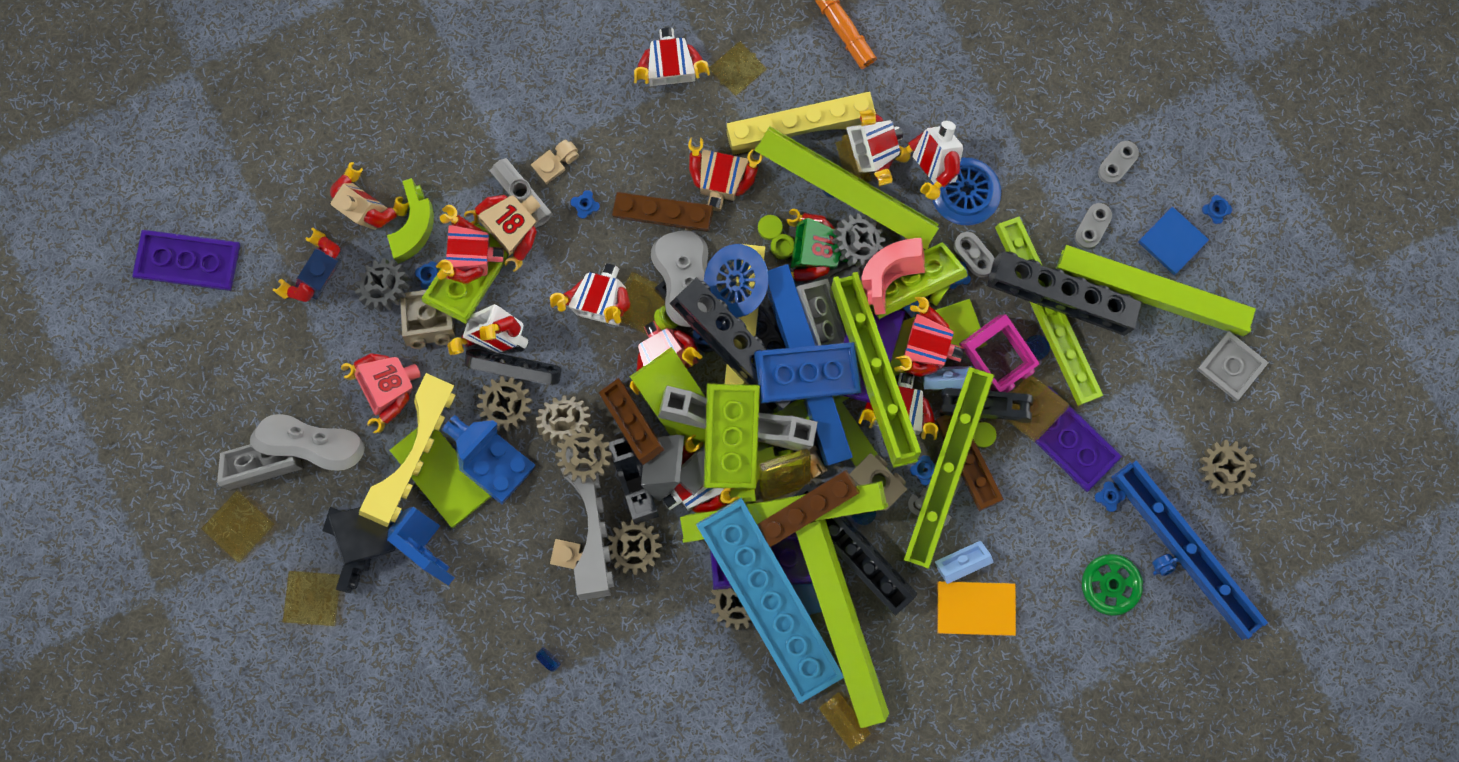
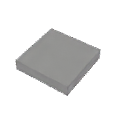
[1197,331,1269,401]

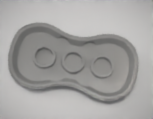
[651,231,708,327]
[250,414,365,471]

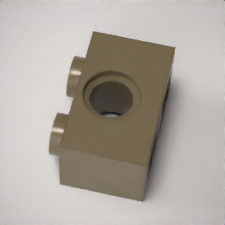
[849,453,907,512]

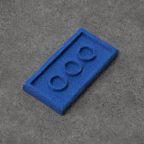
[754,342,861,403]

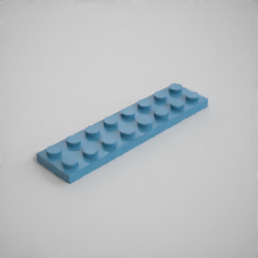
[696,498,844,704]

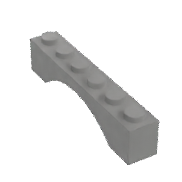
[658,386,818,453]
[558,441,614,600]

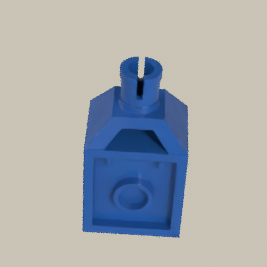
[442,415,536,504]
[387,506,455,586]

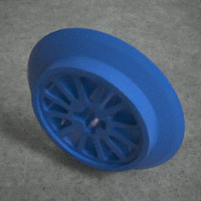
[931,158,1001,225]
[704,244,769,318]

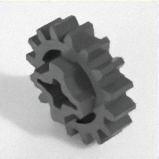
[832,213,885,268]
[355,258,410,312]

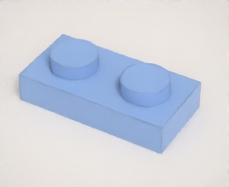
[922,366,972,390]
[935,541,993,584]

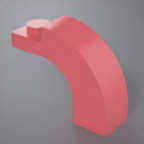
[862,238,925,315]

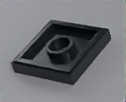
[329,507,396,566]

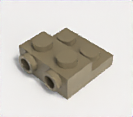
[400,290,456,349]

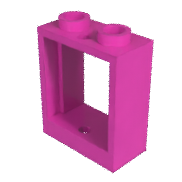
[959,314,1040,392]

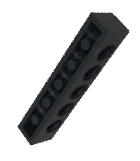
[987,251,1141,336]
[669,277,792,414]
[794,481,918,616]

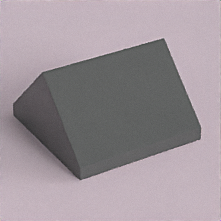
[641,435,684,501]

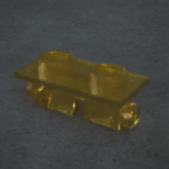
[835,134,872,182]
[818,692,871,750]

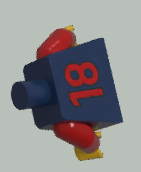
[273,228,342,302]

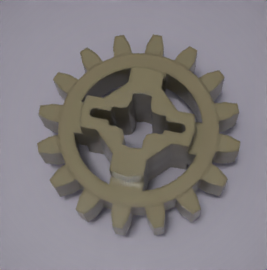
[477,376,533,432]
[536,396,592,445]
[555,427,612,484]
[1198,440,1257,496]
[607,519,662,576]
[709,588,751,630]

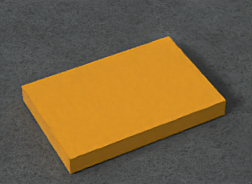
[937,581,1016,636]

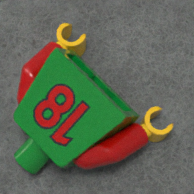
[786,209,848,281]

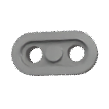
[1098,141,1139,184]
[1075,203,1112,249]
[954,232,995,277]

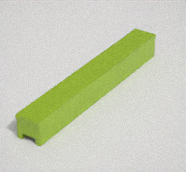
[754,126,939,250]
[1056,245,1256,337]
[831,272,921,468]
[904,367,995,569]
[680,481,888,543]
[796,519,889,728]

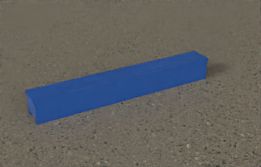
[767,264,853,466]
[1111,460,1268,640]

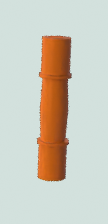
[815,0,877,69]

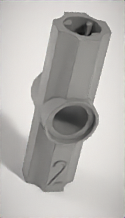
[490,158,552,228]

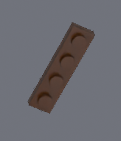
[612,192,714,232]
[598,378,664,465]
[935,415,1004,512]
[757,470,860,547]

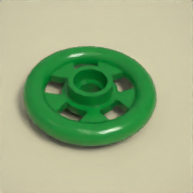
[1082,554,1143,616]

